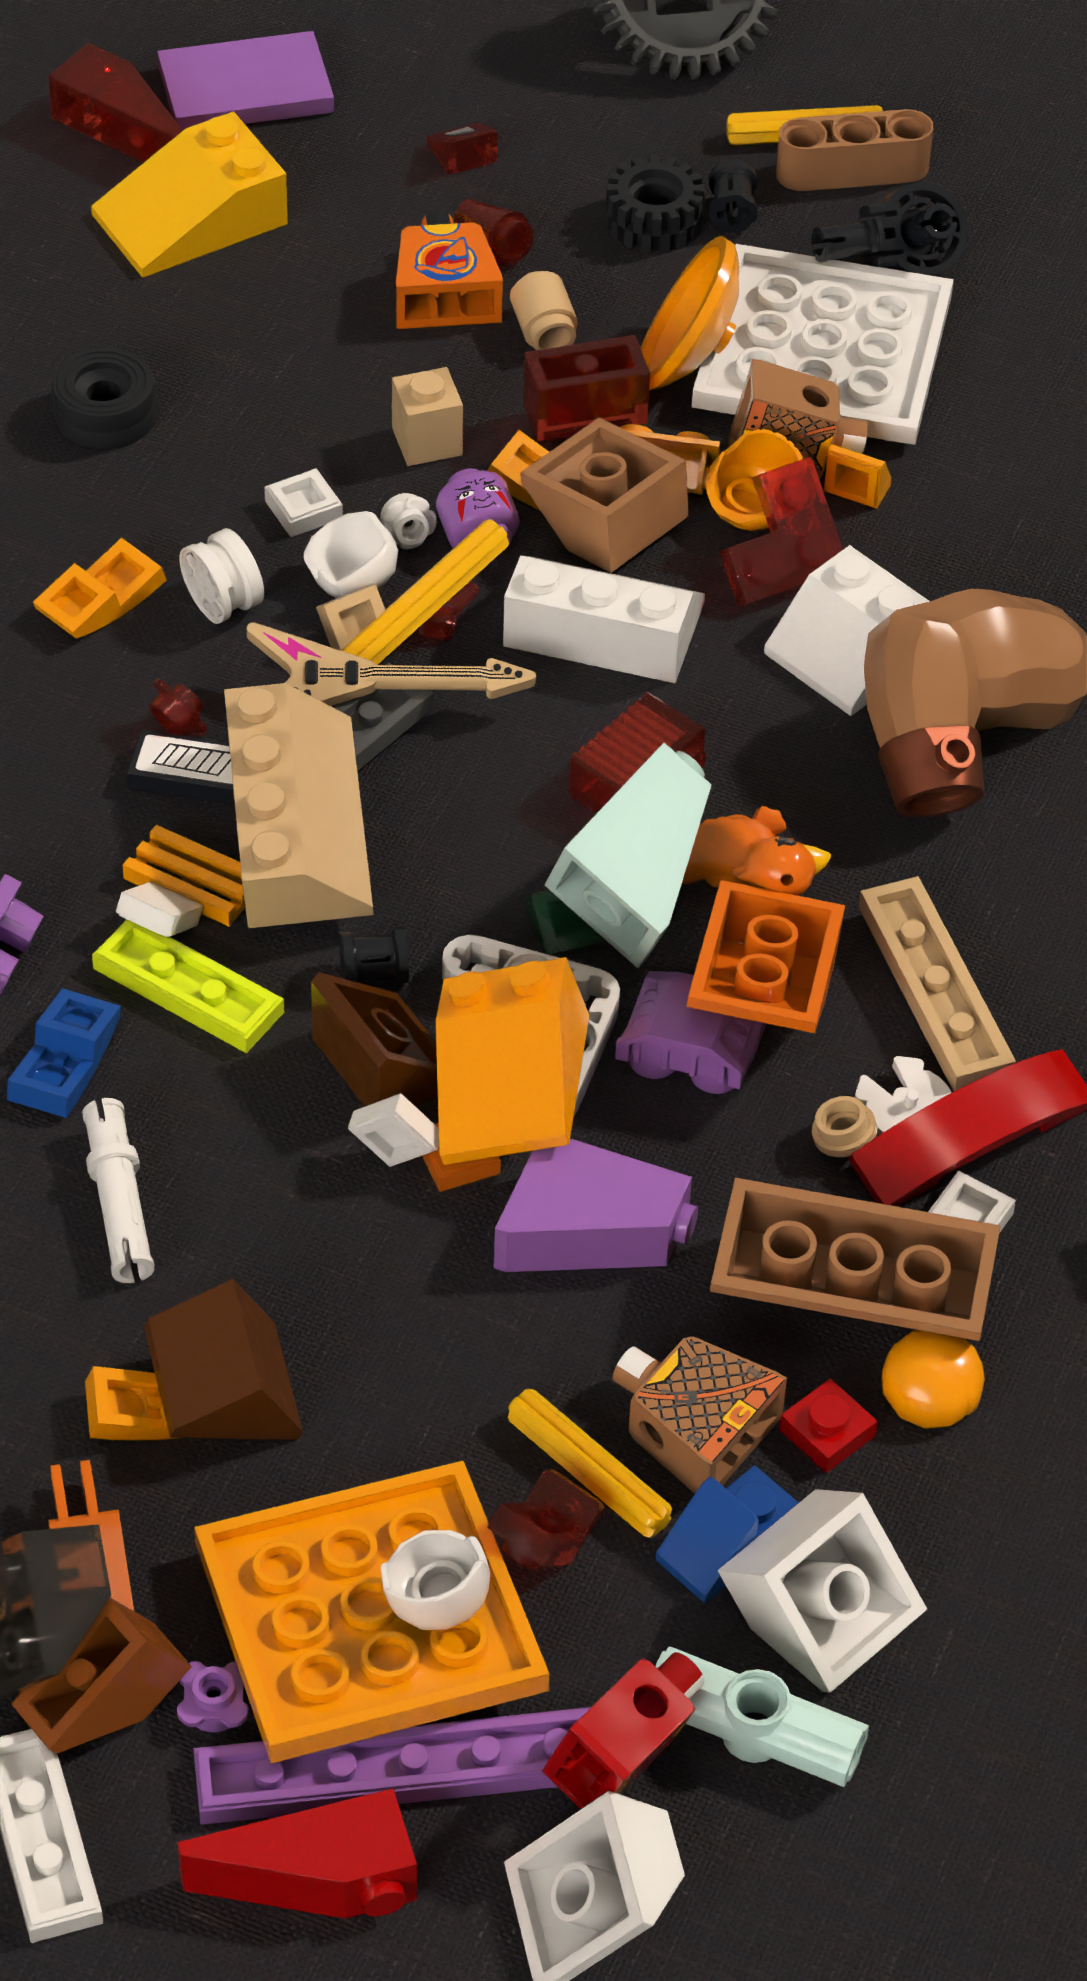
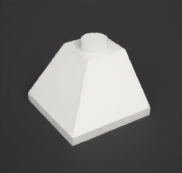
[504,1791,685,1981]

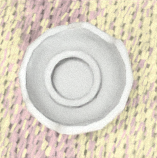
[304,511,398,598]
[380,1530,490,1630]

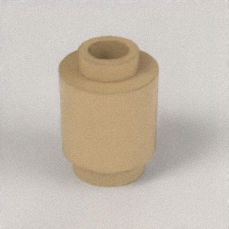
[510,271,578,355]

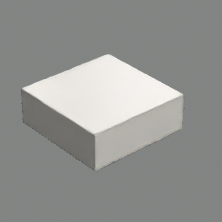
[265,468,343,537]
[116,881,204,938]
[348,1093,439,1167]
[928,1171,1016,1233]

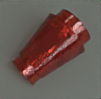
[454,199,534,263]

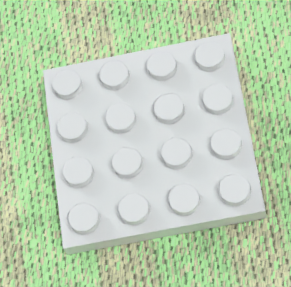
[692,244,954,445]

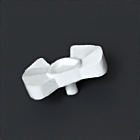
[854,1056,952,1138]

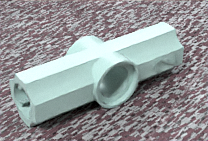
[655,1646,869,1787]

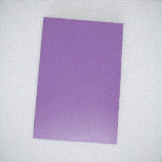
[157,31,334,133]

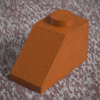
[12,1596,192,1754]

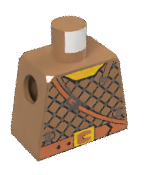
[728,359,868,481]
[613,1336,787,1494]

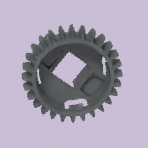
[592,0,778,80]

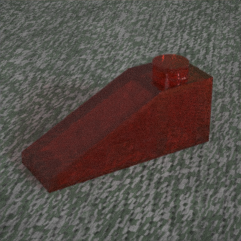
[48,43,183,163]

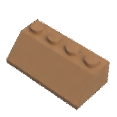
[710,1178,1001,1341]

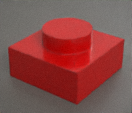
[779,1378,878,1473]

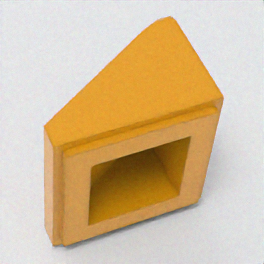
[824,444,891,509]

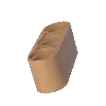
[776,109,933,191]

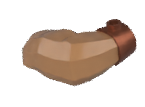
[864,589,1087,817]

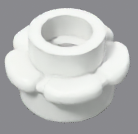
[380,493,436,550]

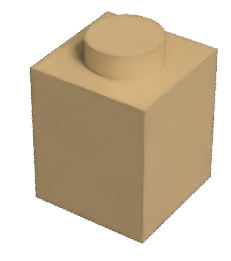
[392,367,463,466]

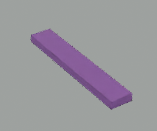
[193,1707,591,1825]

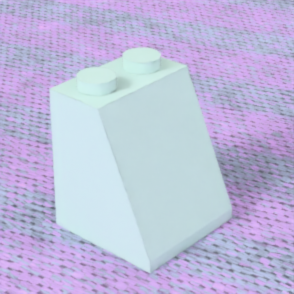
[545,743,712,968]

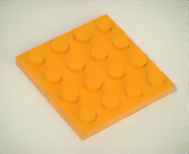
[194,1461,549,1764]

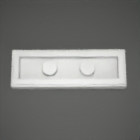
[0,1729,103,1943]

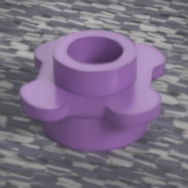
[177,1661,249,1732]

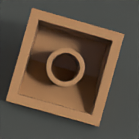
[520,418,688,573]

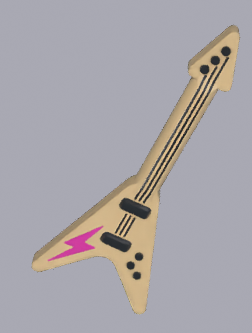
[247,622,536,706]

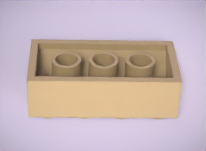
[224,683,374,928]

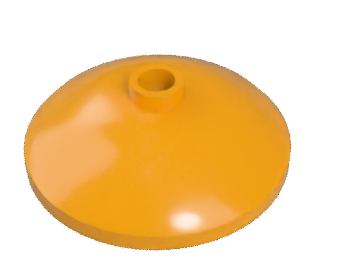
[633,236,739,391]

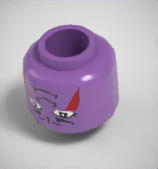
[435,468,520,548]

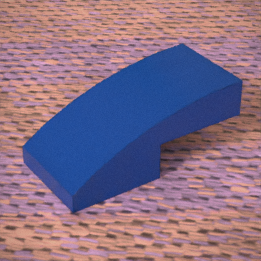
[7,988,121,1118]

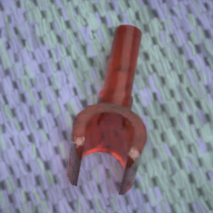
[418,582,479,641]

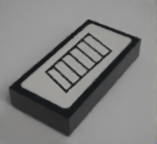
[127,729,235,804]

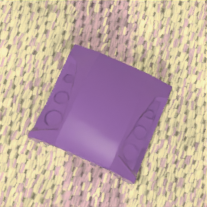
[615,971,766,1094]

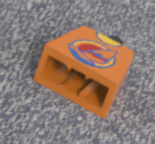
[396,211,503,329]

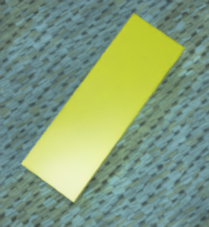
[92,919,284,1054]

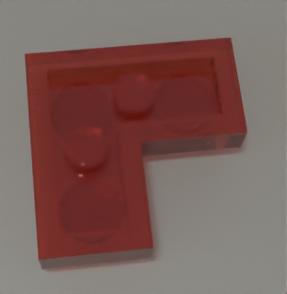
[719,457,843,607]

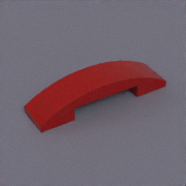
[848,1049,1087,1206]

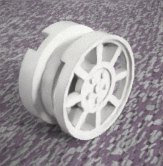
[179,528,264,624]

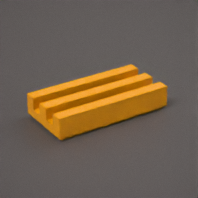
[123,825,245,927]

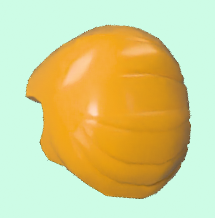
[706,429,804,531]

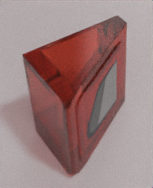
[427,122,498,175]

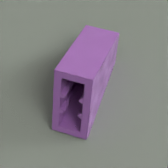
[494,1139,698,1272]

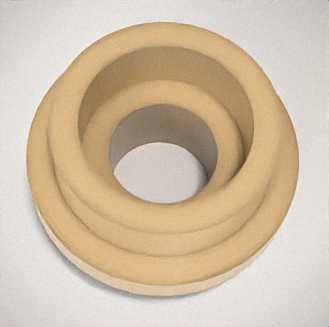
[812,1096,878,1157]

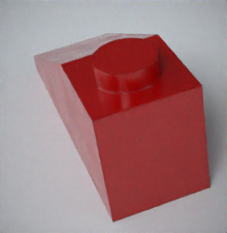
[177,1788,417,1919]

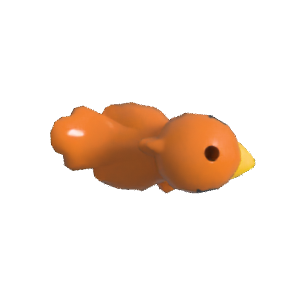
[682,806,831,896]

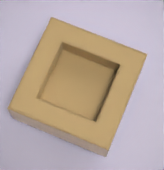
[316,584,385,651]

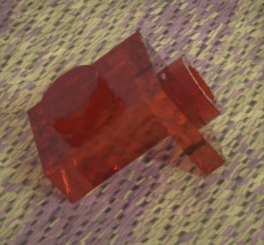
[487,1470,604,1570]

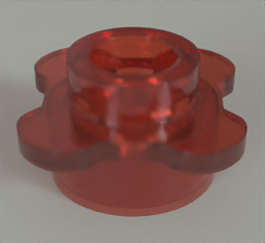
[148,679,208,736]

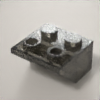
[0,1524,111,1702]

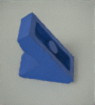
[656,1465,799,1604]

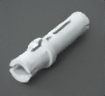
[82,1098,155,1283]

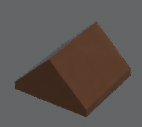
[311,972,438,1107]
[144,1279,303,1440]

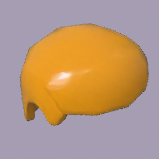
[882,1329,985,1429]

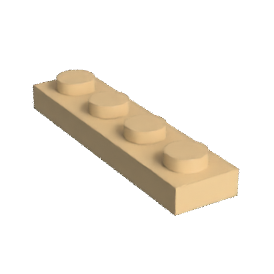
[859,876,1016,1092]

